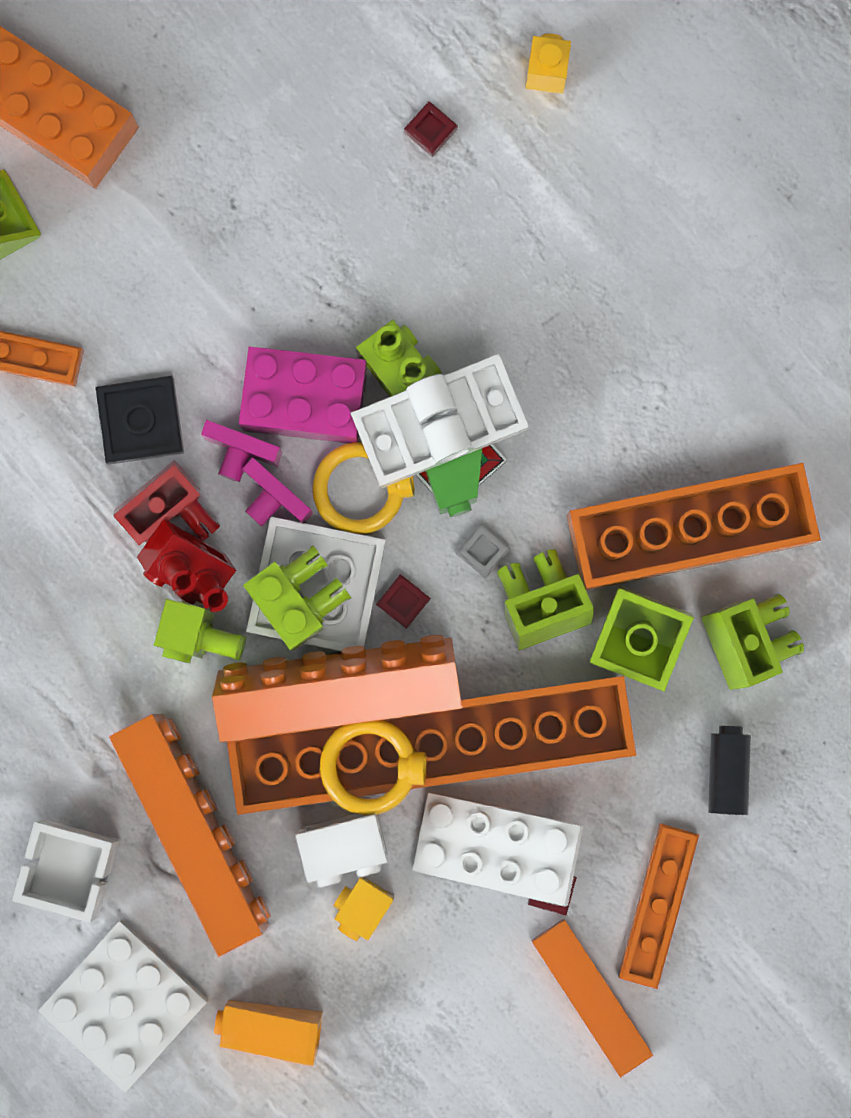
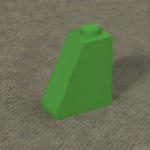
[425,448,482,517]

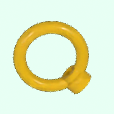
[312,442,415,535]
[320,720,426,816]

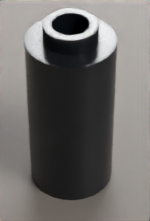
[708,726,751,815]

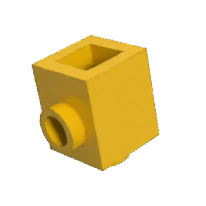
[525,33,571,94]
[333,876,395,941]

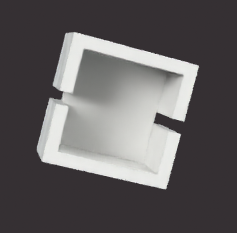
[295,813,388,887]
[12,819,120,922]

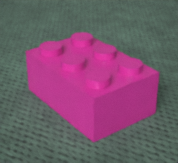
[239,346,367,443]

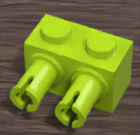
[356,319,442,397]
[243,545,352,651]
[497,549,594,651]
[701,594,804,690]
[153,599,247,663]

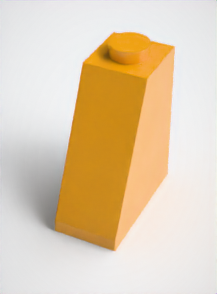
[214,1000,323,1066]

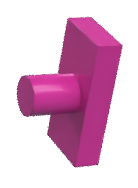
[201,420,283,482]
[242,457,313,527]

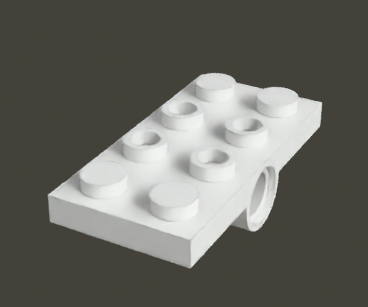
[351,354,529,488]
[412,793,583,906]

